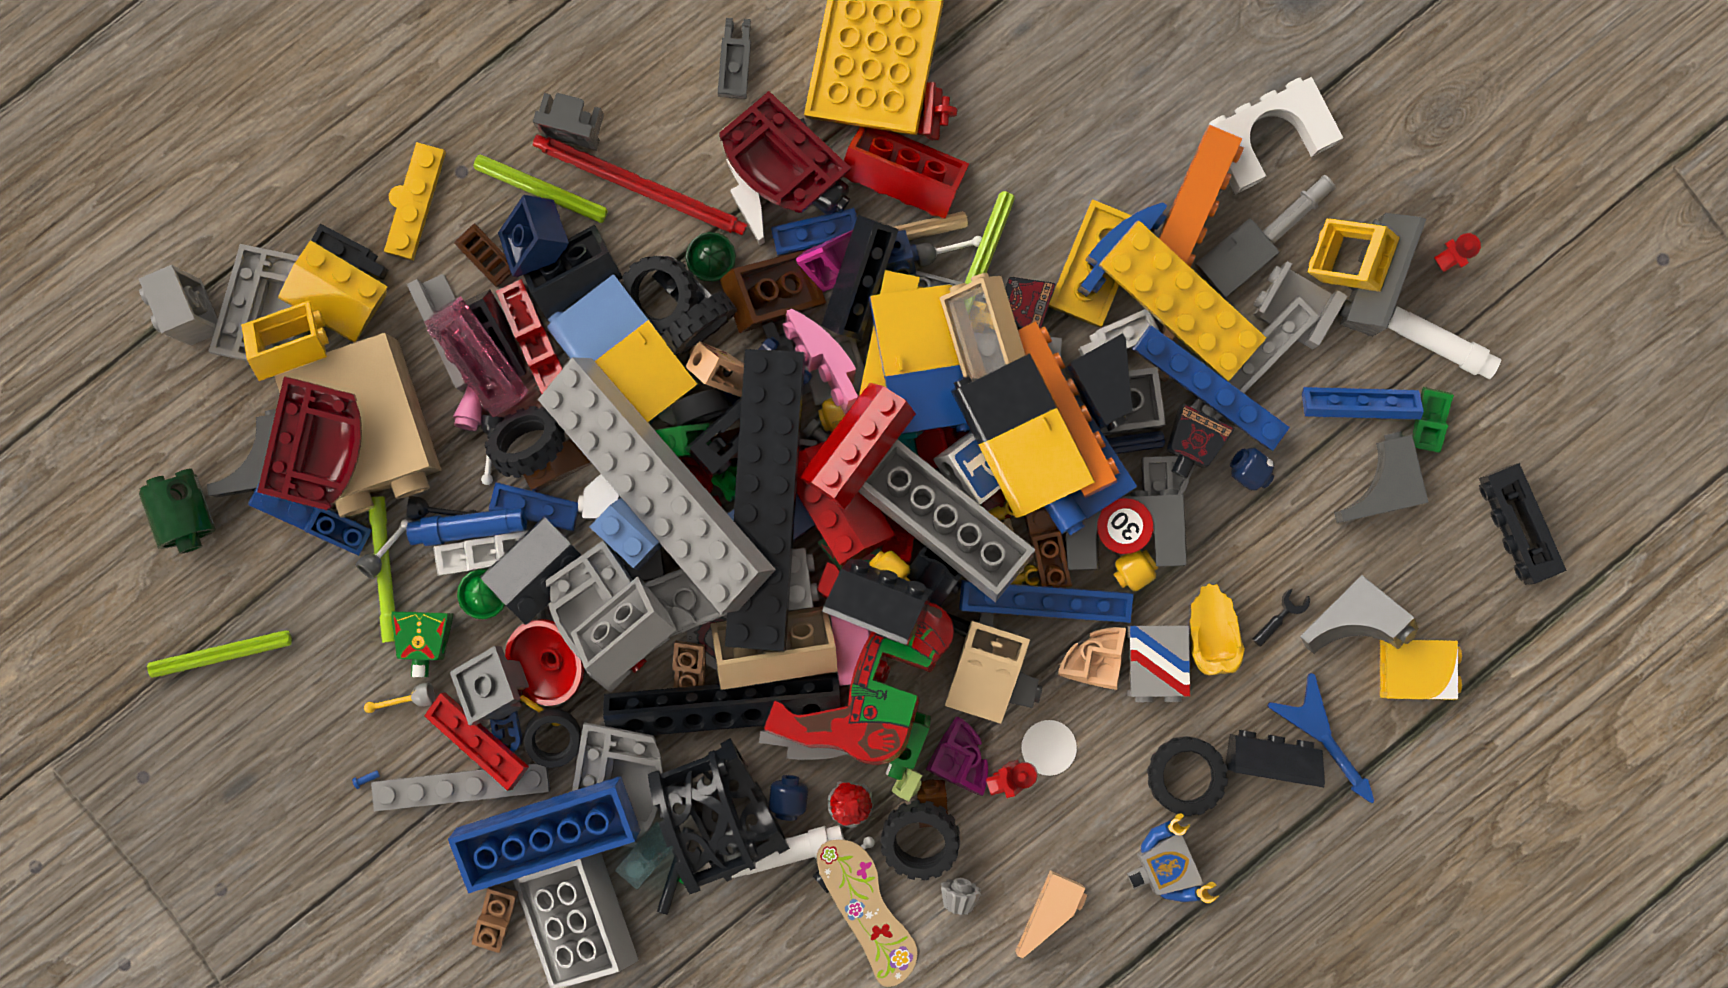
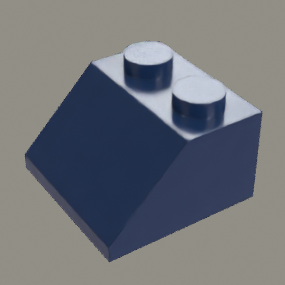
[498,195,569,277]

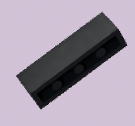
[821,215,899,340]

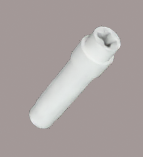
[1388,306,1501,379]
[727,825,845,878]

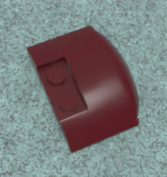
[719,91,851,213]
[257,376,362,510]

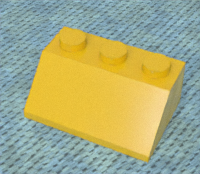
[278,240,388,343]

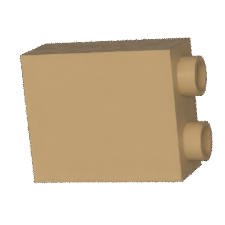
[274,333,442,518]

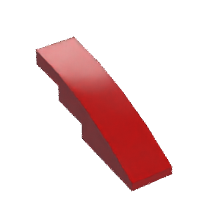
[496,279,563,394]

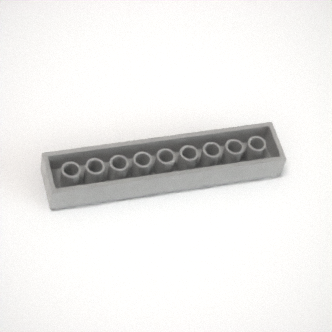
[538,357,776,614]

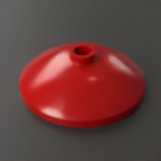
[505,619,584,706]

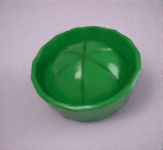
[457,569,505,619]

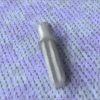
[1263,175,1336,244]

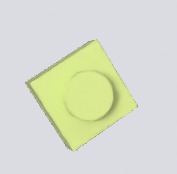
[891,768,922,802]

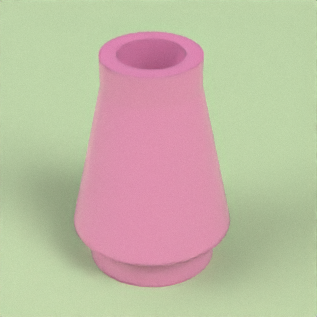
[453,386,484,431]

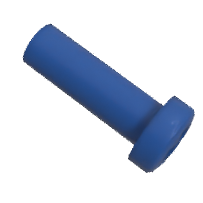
[352,770,380,789]

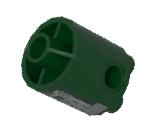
[139,468,216,554]

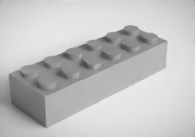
[858,439,1035,602]

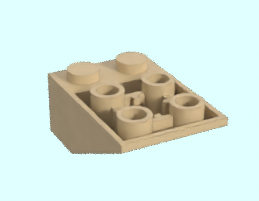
[945,621,1030,724]

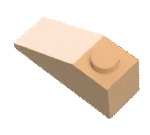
[1015,870,1087,958]

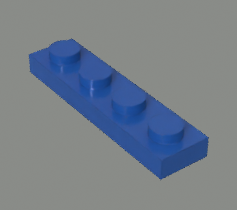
[1302,387,1424,419]

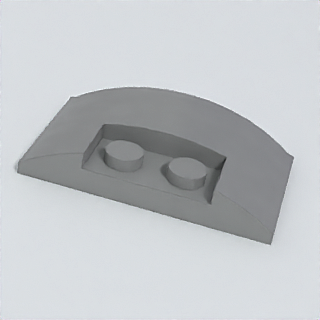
[208,244,304,361]
[546,540,670,660]
[572,722,663,848]

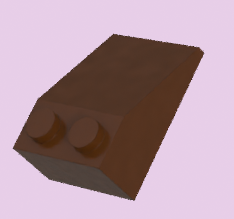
[720,250,827,333]

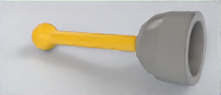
[364,682,435,713]

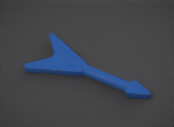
[1267,673,1374,803]

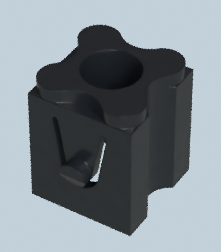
[907,546,962,606]

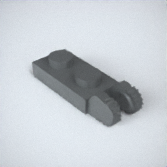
[718,18,751,99]

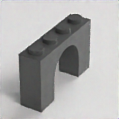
[1066,489,1188,570]

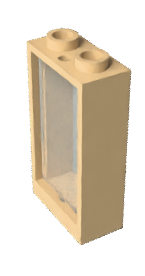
[940,273,1025,379]

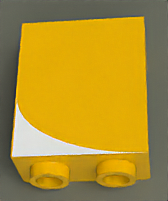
[1380,640,1462,700]

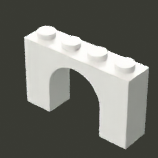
[1209,77,1343,195]

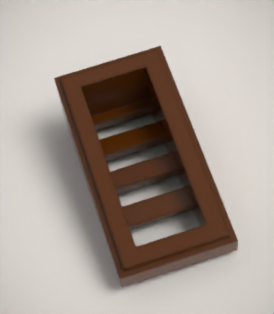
[454,224,511,287]

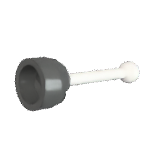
[916,236,982,267]
[355,518,412,579]

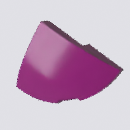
[926,717,988,796]

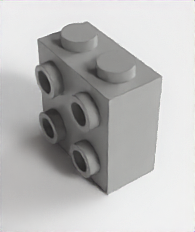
[788,548,819,611]

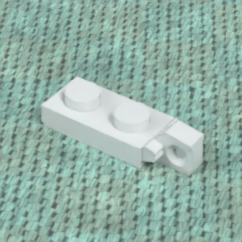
[1078,309,1159,356]

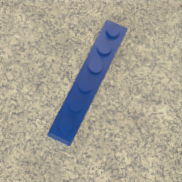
[1132,326,1290,451]
[959,580,1133,623]

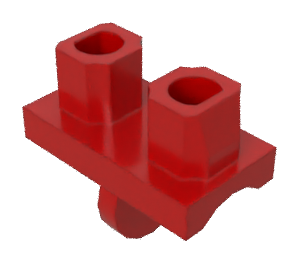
[917,82,958,141]
[1434,233,1481,272]
[986,759,1038,798]

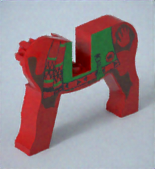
[764,562,954,765]

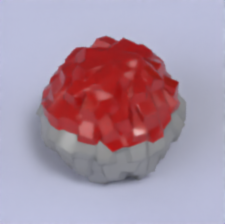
[828,781,874,828]

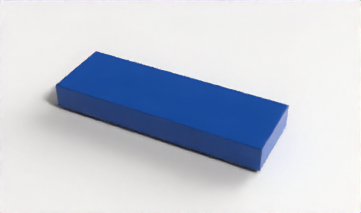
[771,208,857,257]
[489,482,579,531]

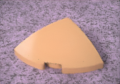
[1058,627,1126,690]

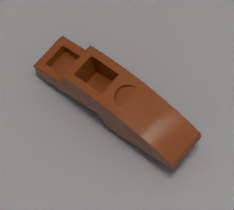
[1024,506,1072,588]

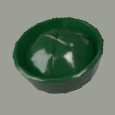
[685,232,736,282]

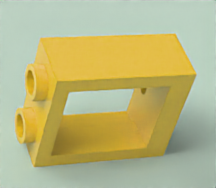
[1307,218,1400,292]
[241,301,329,381]

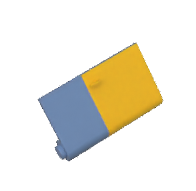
[547,274,698,425]

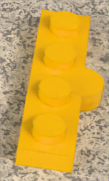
[384,142,446,261]

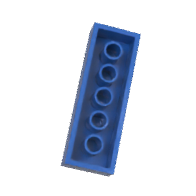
[448,776,641,894]

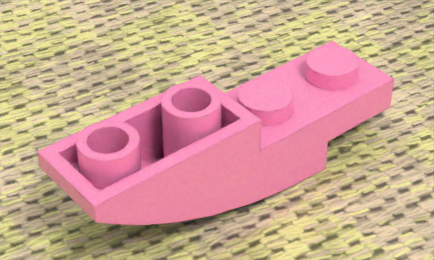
[783,309,859,415]

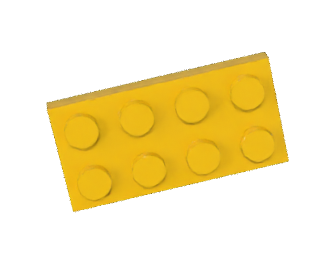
[1048,199,1132,328]

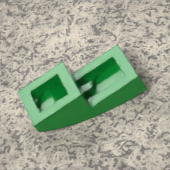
[1412,387,1454,453]

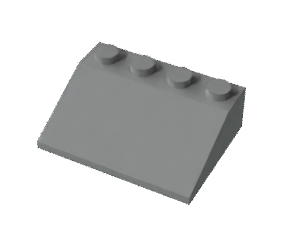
[513,852,639,988]

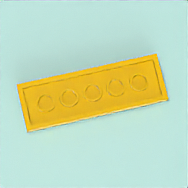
[1098,221,1266,382]

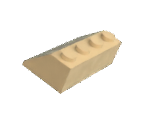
[711,606,838,690]

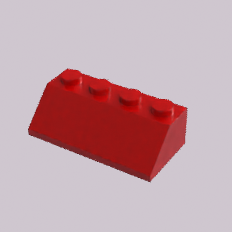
[843,127,969,219]
[799,383,916,509]
[796,442,897,566]

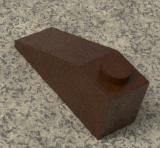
[523,439,592,492]

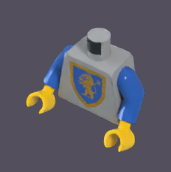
[1127,813,1219,903]

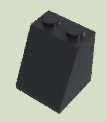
[1065,333,1132,432]

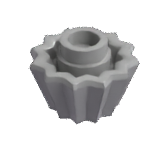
[941,878,981,915]

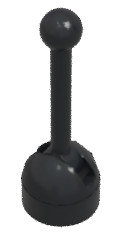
[406,496,478,520]

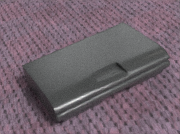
[1195,218,1279,299]

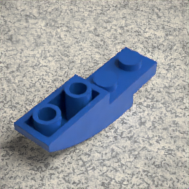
[1078,202,1168,297]
[248,481,372,556]

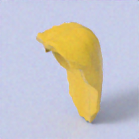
[1189,583,1245,676]

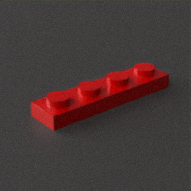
[424,693,529,791]

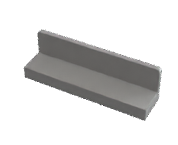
[407,274,492,391]

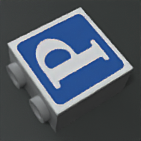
[933,431,1001,505]

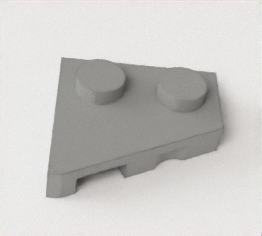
[1141,456,1195,496]

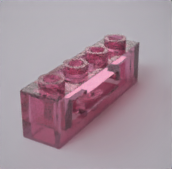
[424,296,528,417]

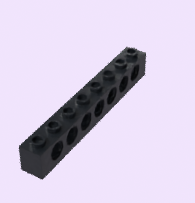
[603,674,841,735]

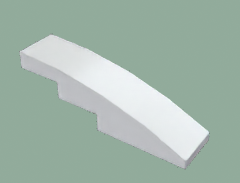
[723,128,765,245]
[433,531,528,576]

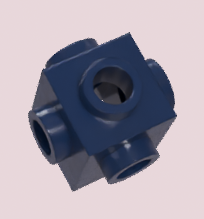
[885,230,919,275]

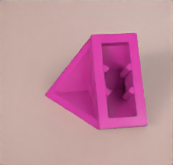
[796,230,853,292]

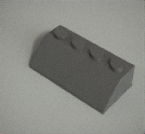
[1339,213,1426,337]

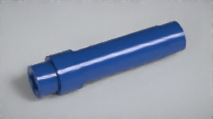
[407,508,527,546]

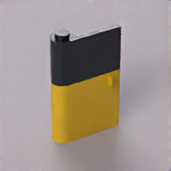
[951,353,1095,518]

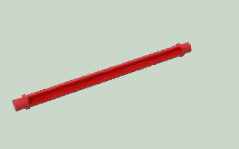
[532,134,748,236]

